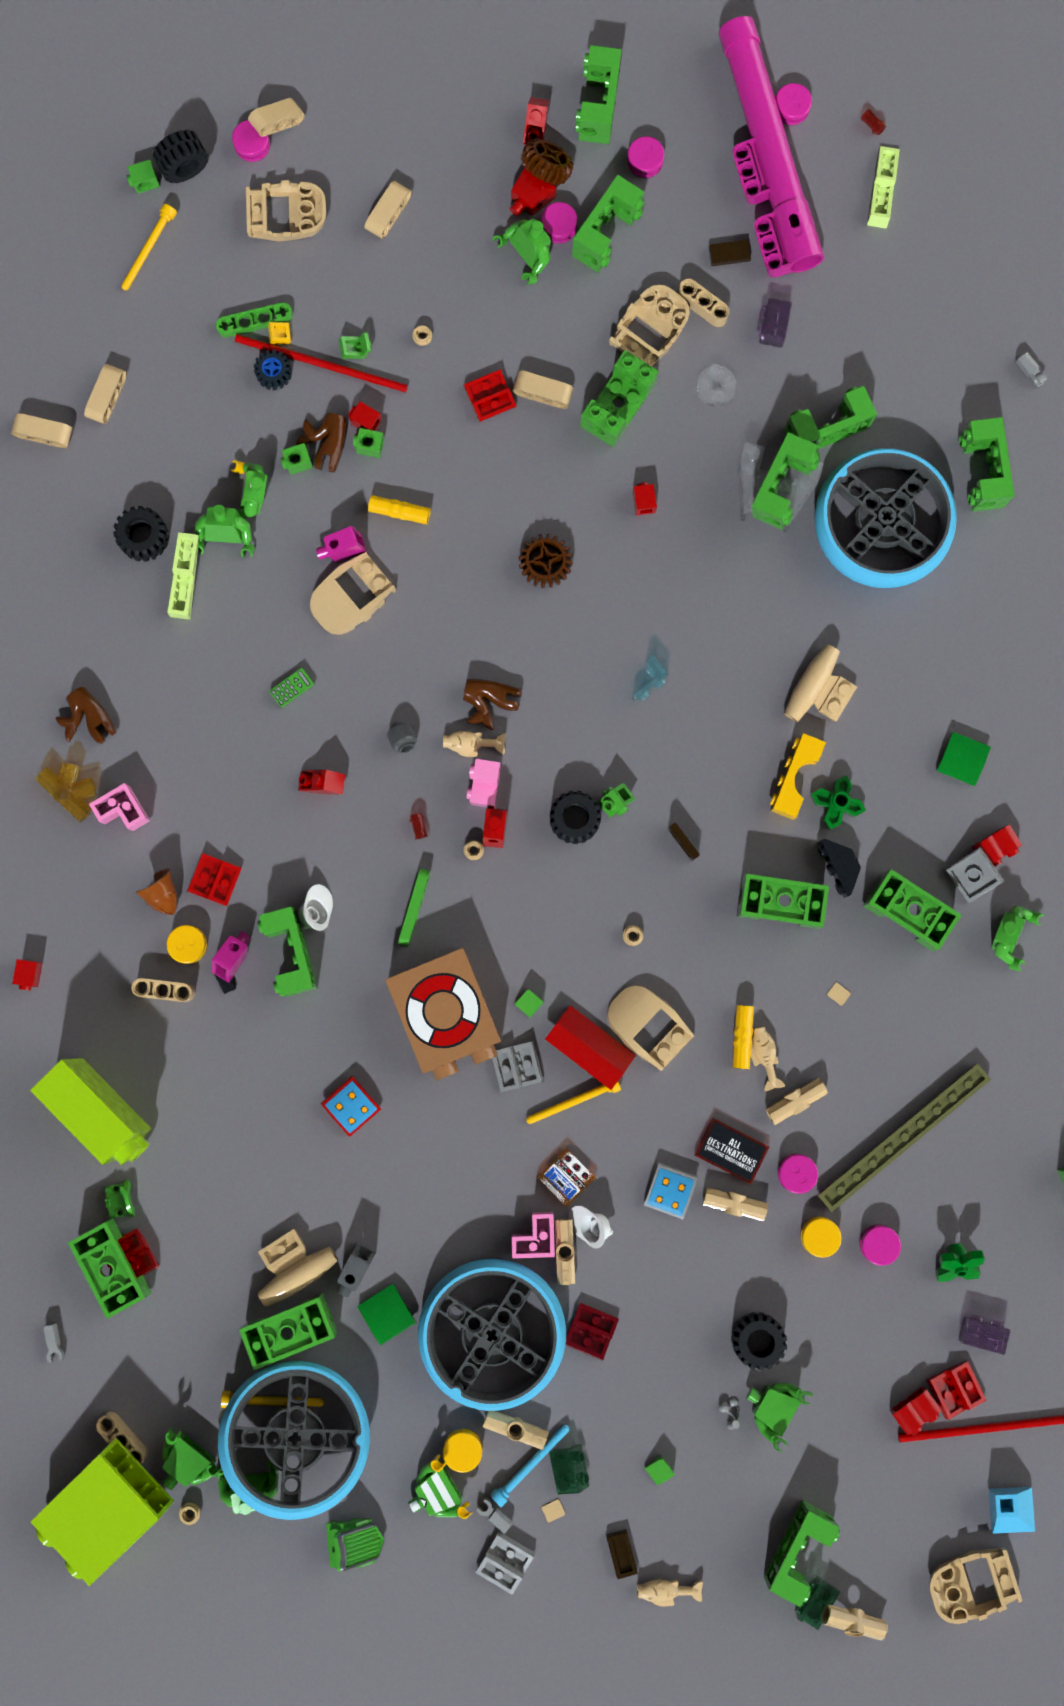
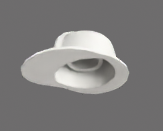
[298,884,333,931]
[568,1206,613,1249]

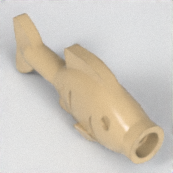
[443,731,506,757]
[751,1026,785,1091]
[637,1578,703,1607]

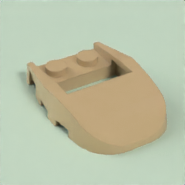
[246,180,326,242]
[609,285,690,366]
[310,552,396,635]
[607,985,694,1071]
[929,1547,1023,1624]

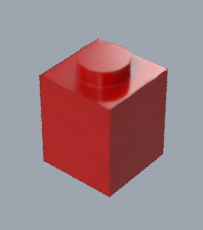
[349,401,382,431]
[632,482,657,516]
[12,959,43,991]

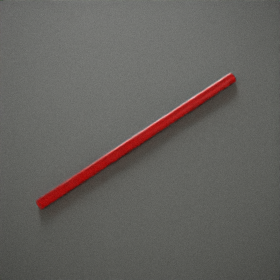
[235,334,408,393]
[898,1415,1064,1443]

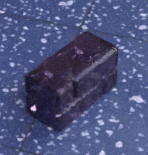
[757,298,792,348]
[959,1314,1010,1355]

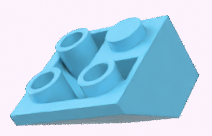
[989,1487,1035,1534]

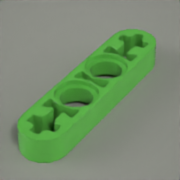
[216,303,293,337]
[398,868,431,947]

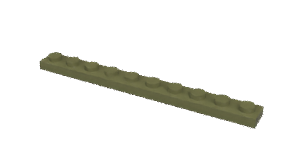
[817,1063,991,1212]

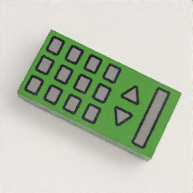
[269,668,314,708]

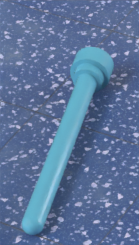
[490,1425,569,1507]

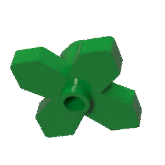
[810,775,866,830]
[936,1243,985,1282]

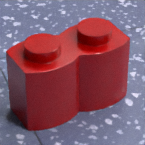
[971,824,1022,867]
[890,1386,942,1436]

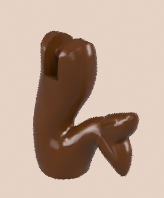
[296,413,346,473]
[463,679,522,730]
[56,687,117,744]

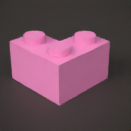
[467,759,501,808]
[89,783,150,831]
[512,1211,555,1258]

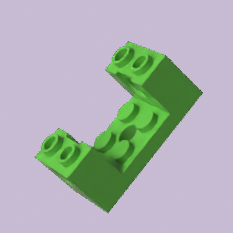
[575,45,622,144]
[572,175,645,273]
[580,350,659,448]
[784,386,877,450]
[959,417,1015,512]
[752,432,820,530]
[863,869,961,951]
[737,874,829,929]
[257,906,318,997]
[68,1218,152,1319]
[239,1293,338,1370]
[764,1500,840,1607]

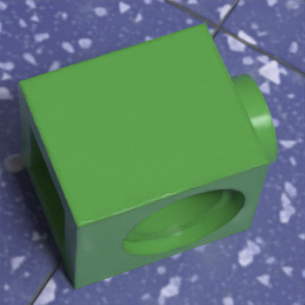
[126,160,160,194]
[353,428,385,458]
[280,443,313,475]

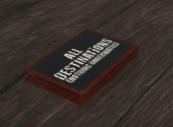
[695,1118,769,1184]

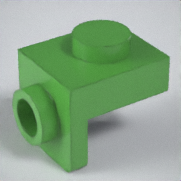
[338,332,372,359]

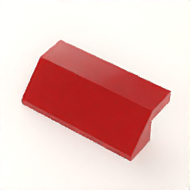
[545,1005,636,1090]

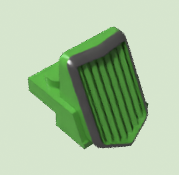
[326,1518,385,1571]

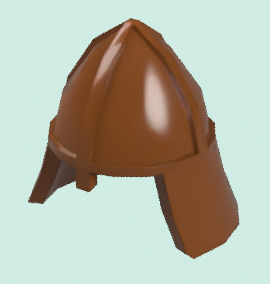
[135,868,177,915]

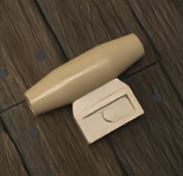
[784,644,857,722]
[257,1229,338,1307]

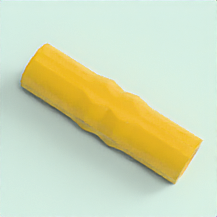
[368,495,431,525]
[732,1005,754,1069]

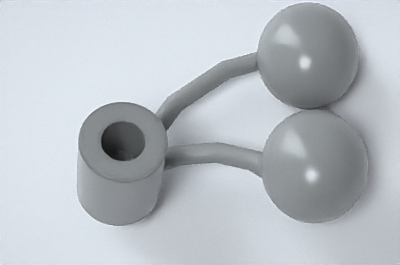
[719,1397,740,1430]

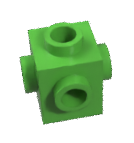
[598,783,636,818]

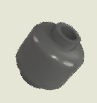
[387,722,417,753]

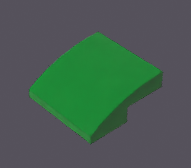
[936,731,991,786]
[357,1284,417,1345]

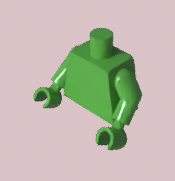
[492,219,551,285]
[195,505,255,558]
[992,906,1044,972]
[746,1382,813,1452]
[162,1426,222,1490]
[216,1460,279,1515]

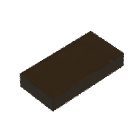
[709,240,751,267]
[668,822,700,861]
[606,1529,638,1579]

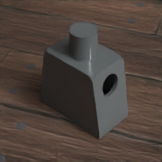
[337,1243,376,1297]

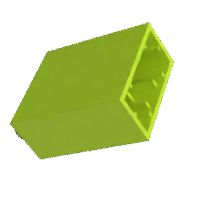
[30,1058,152,1166]
[30,1438,174,1586]

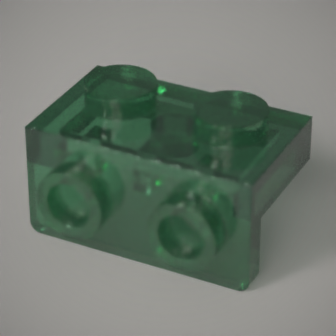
[549,1444,589,1495]
[795,1576,840,1630]

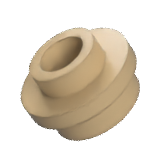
[412,325,432,346]
[464,840,484,860]
[623,925,643,946]
[179,1502,201,1525]

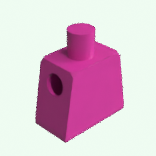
[316,526,367,562]
[211,931,251,983]

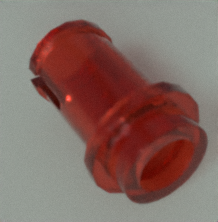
[861,109,886,135]
[409,813,428,840]

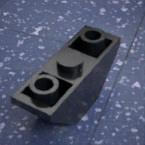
[817,839,861,898]

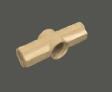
[765,1078,828,1125]
[702,1187,768,1221]
[554,1218,576,1285]
[483,1411,549,1450]
[821,1604,888,1640]

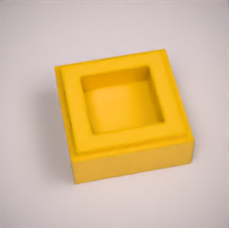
[268,322,291,344]

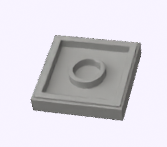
[945,847,1004,903]

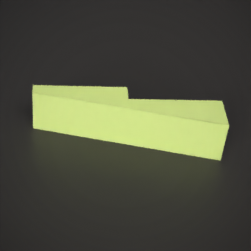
[867,146,900,229]
[167,532,199,620]

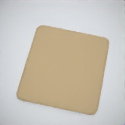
[827,982,851,1006]
[542,1499,565,1523]

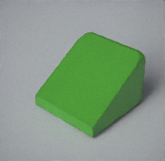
[515,989,544,1018]
[645,1455,675,1485]

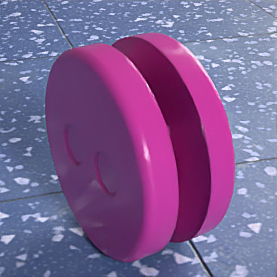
[775,83,812,125]
[232,120,270,162]
[627,136,664,178]
[541,202,577,244]
[777,1153,818,1194]
[859,1224,901,1266]

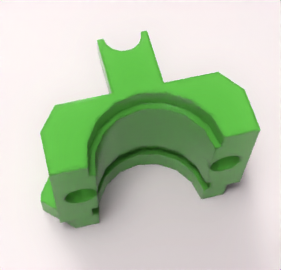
[104,1180,135,1219]

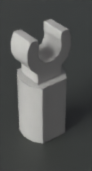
[1016,352,1047,388]
[42,1323,65,1363]
[476,1497,513,1534]

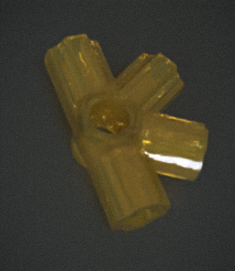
[35,763,97,822]

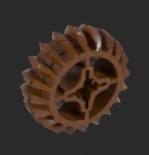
[521,138,574,185]
[519,533,573,588]

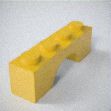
[770,733,826,820]

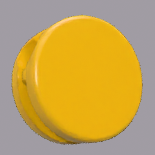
[166,925,207,964]
[800,1217,841,1258]
[443,1429,483,1473]

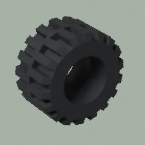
[153,130,209,183]
[113,506,169,562]
[550,790,601,844]
[731,1312,787,1370]

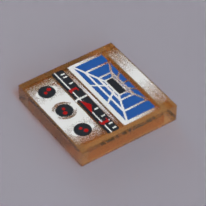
[537,1147,596,1207]

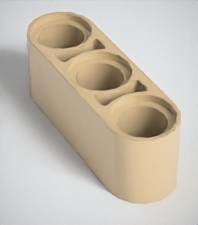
[248,98,305,137]
[365,180,412,239]
[678,279,729,327]
[84,364,126,424]
[513,371,574,409]
[11,413,73,448]
[132,978,195,1002]
[96,1411,148,1464]

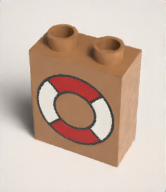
[385,948,502,1081]

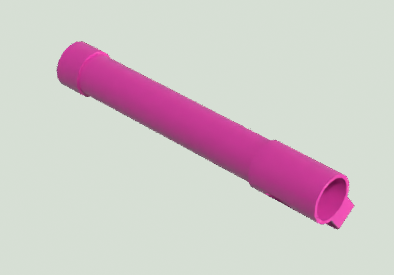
[718,16,824,278]

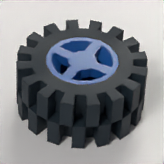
[254,350,292,390]

